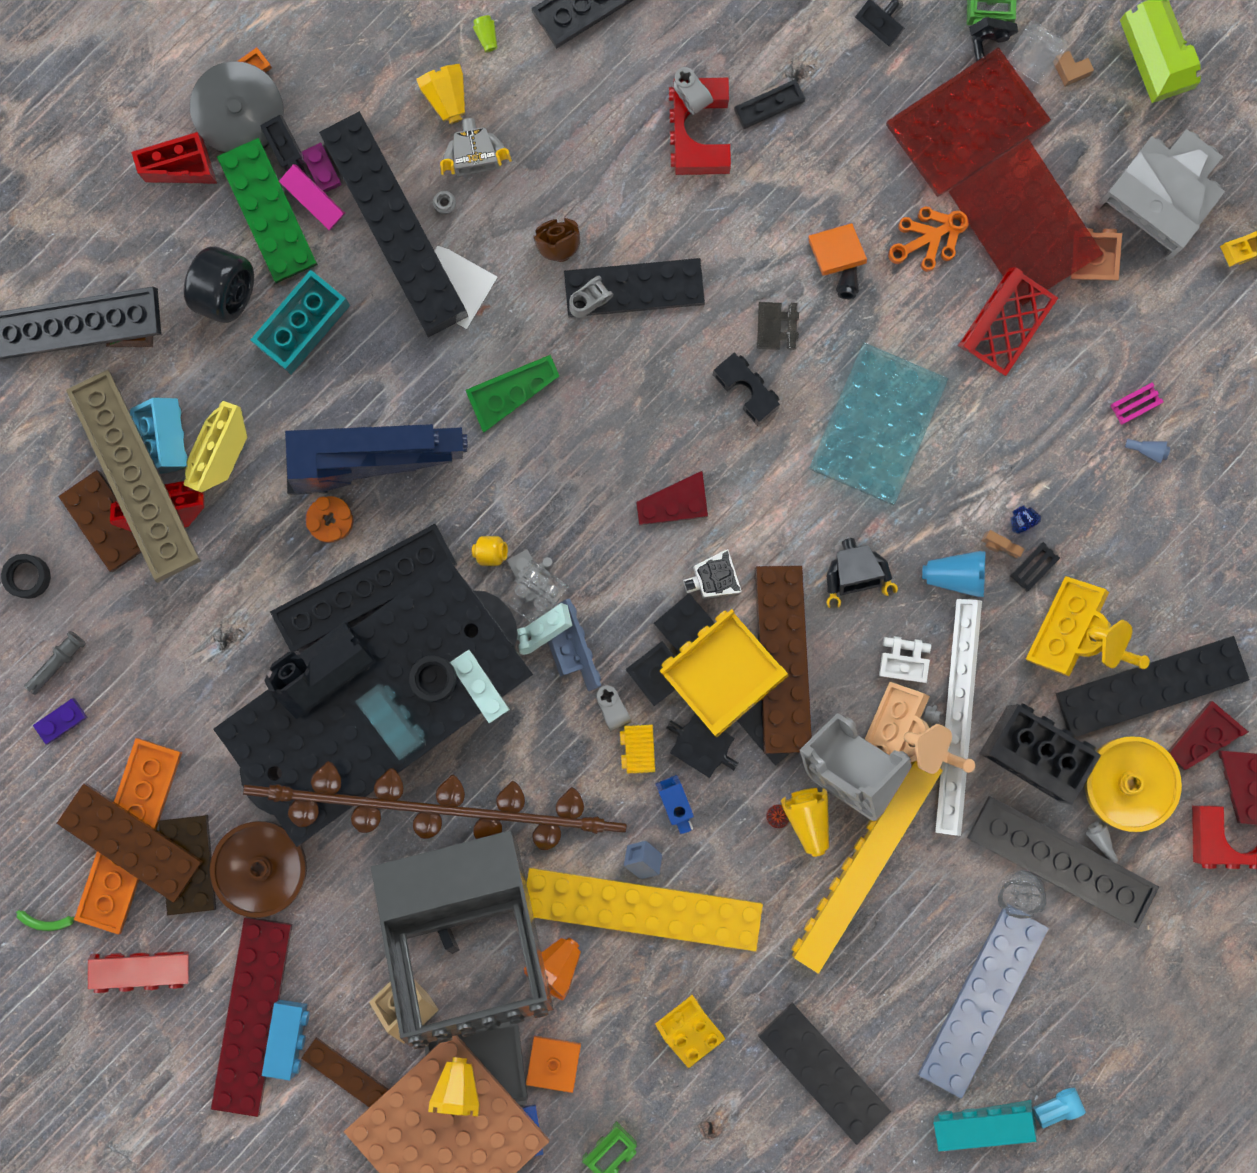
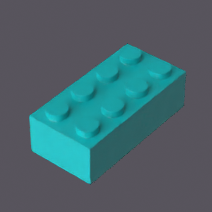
[250,269,351,375]

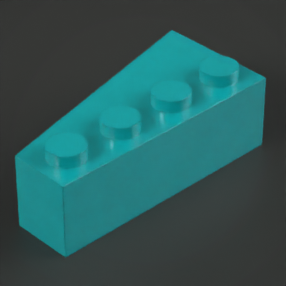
[933,1100,1037,1152]

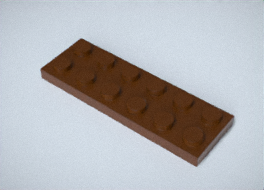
[56,783,203,903]

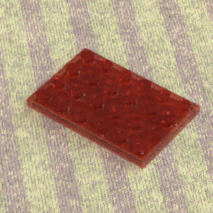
[886,47,1051,197]
[948,138,1103,307]

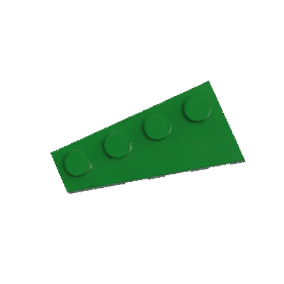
[465,354,559,433]

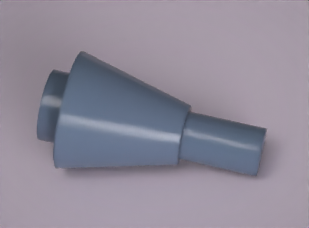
[1125,439,1170,464]

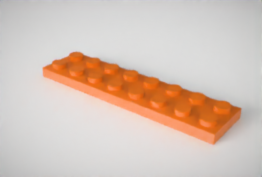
[74,738,183,935]

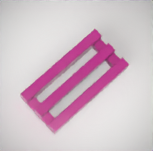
[1110,382,1163,425]

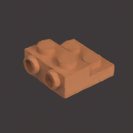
[1071,228,1122,281]

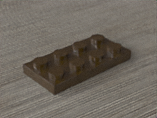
[159,815,216,916]

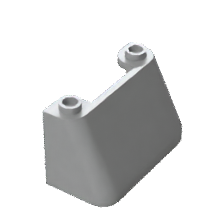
[800,713,911,821]

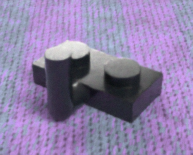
[855,0,905,47]
[969,17,1019,63]

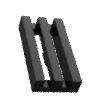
[1010,542,1060,592]

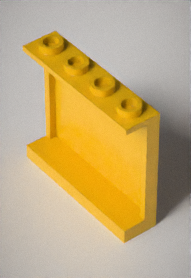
[660,609,788,738]

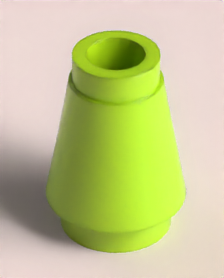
[473,15,498,52]

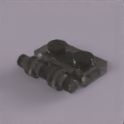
[757,302,799,350]

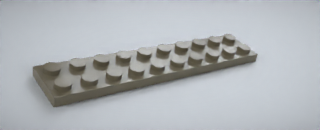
[66,370,201,583]

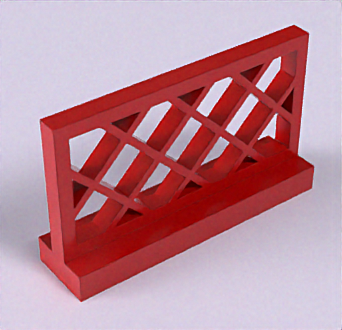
[958,267,1058,376]

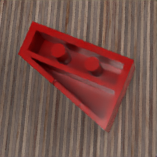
[131,132,217,184]

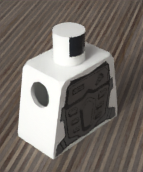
[683,549,742,599]

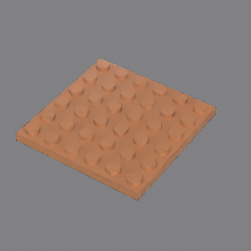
[344,1035,550,1173]

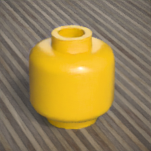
[472,536,508,566]

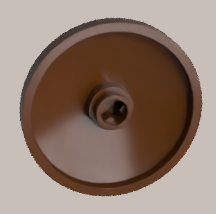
[210,821,307,918]

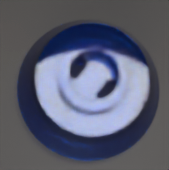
[1010,505,1041,534]

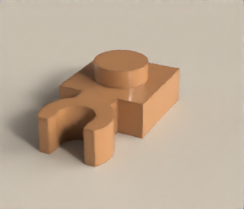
[981,530,1025,559]

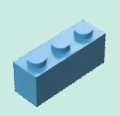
[262,1000,310,1081]

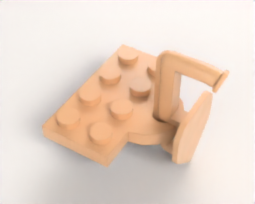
[865,682,975,774]

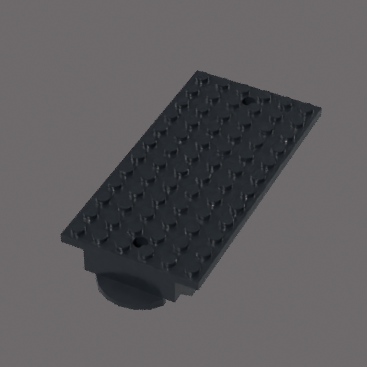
[213,559,533,847]

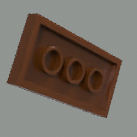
[58,470,141,572]

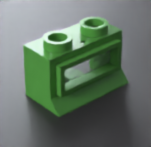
[967,0,1016,25]
[582,1121,637,1173]

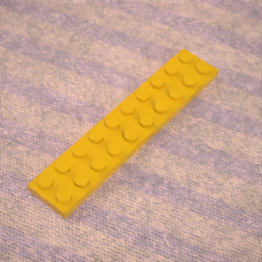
[527,868,763,951]

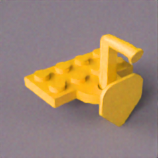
[1026,576,1150,677]

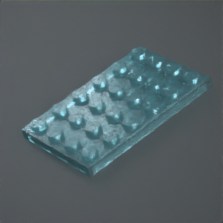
[809,342,949,506]

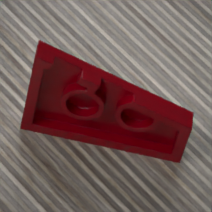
[636,471,708,526]
[1168,701,1249,770]
[1218,750,1257,825]

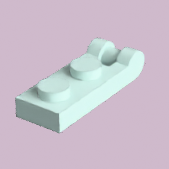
[517,603,572,655]

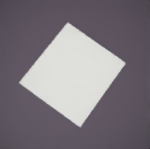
[435,246,497,329]

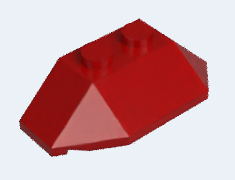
[110,481,205,532]

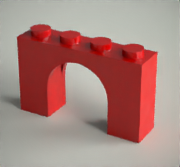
[669,77,731,175]
[1192,805,1257,869]

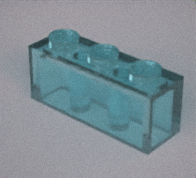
[355,684,426,760]

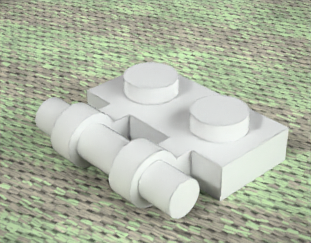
[879,636,931,683]

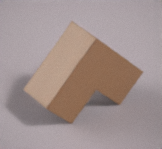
[1053,51,1094,86]

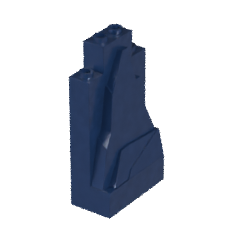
[285,424,468,494]

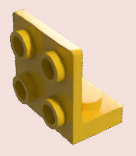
[655,995,725,1068]

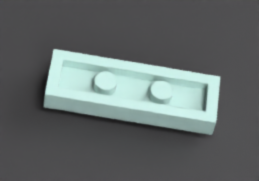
[450,650,510,723]

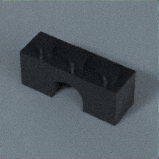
[712,352,780,426]

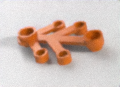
[888,206,969,272]

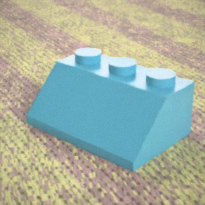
[130,398,187,474]

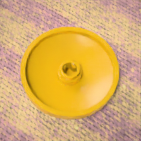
[1084,736,1182,832]

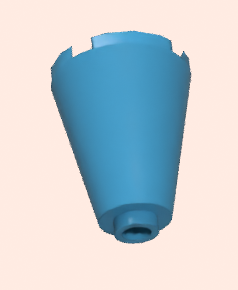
[922,551,986,597]

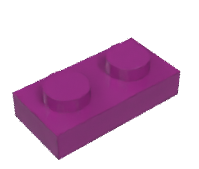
[301,142,342,193]

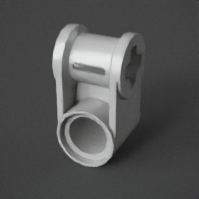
[674,67,713,115]
[569,276,614,318]
[596,685,632,732]

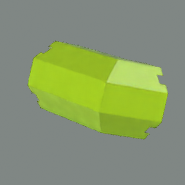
[1120,0,1201,103]

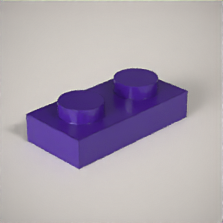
[33,698,88,745]

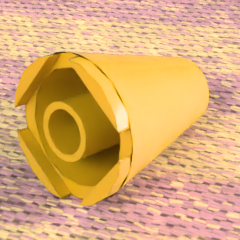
[781,788,829,857]

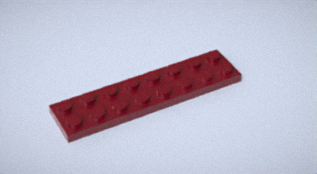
[211,917,293,1117]

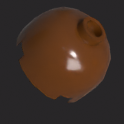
[534,218,580,262]

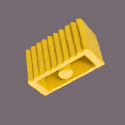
[620,725,655,774]

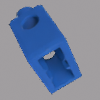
[655,775,694,834]

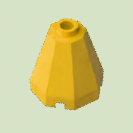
[416,64,465,124]
[428,1057,480,1117]

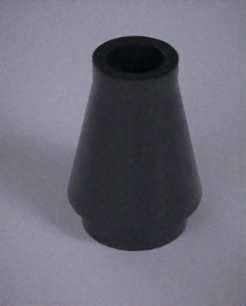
[836,266,859,300]

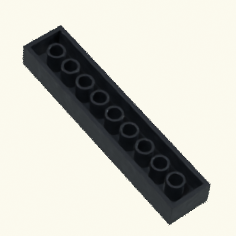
[319,111,469,338]

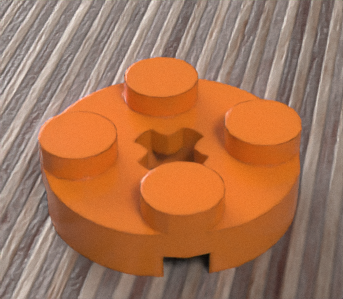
[306,496,354,543]

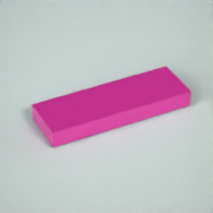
[279,164,346,230]

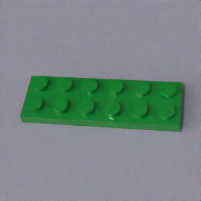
[217,138,318,283]

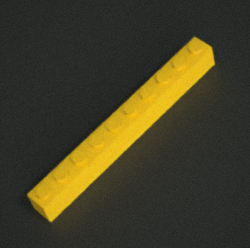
[791,760,943,974]

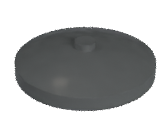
[190,61,284,153]

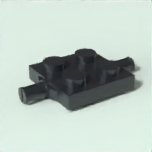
[666,713,739,778]

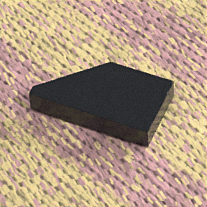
[437,928,460,954]

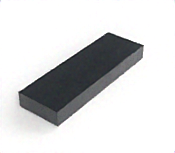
[734,79,806,129]

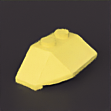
[184,401,247,493]

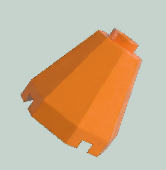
[524,938,581,1001]

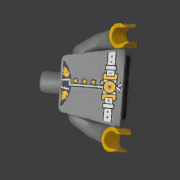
[440,118,512,176]

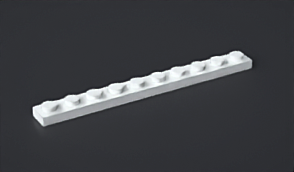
[935,599,982,836]

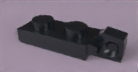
[260,115,307,175]

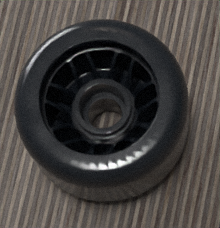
[183,246,254,323]

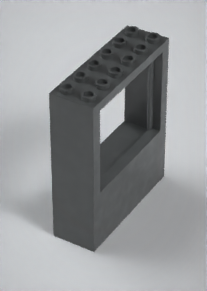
[371,830,554,1049]

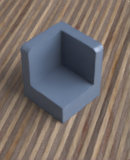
[624,841,662,879]

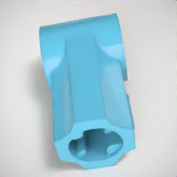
[1033,1088,1086,1128]

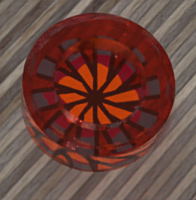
[766,804,789,828]

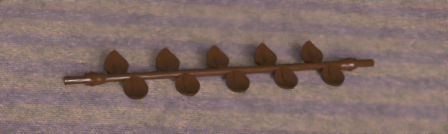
[243,761,627,850]

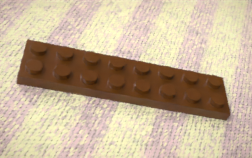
[755,566,812,754]

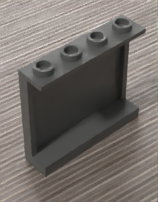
[423,1022,528,1108]

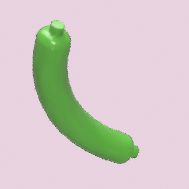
[16,910,74,931]

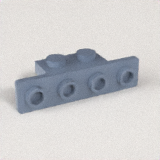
[548,599,601,691]

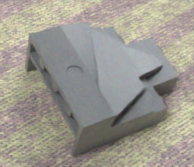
[1096,129,1225,261]

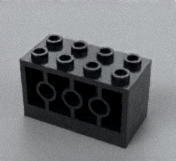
[979,703,1101,805]

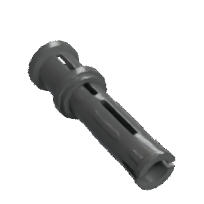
[24,631,86,695]

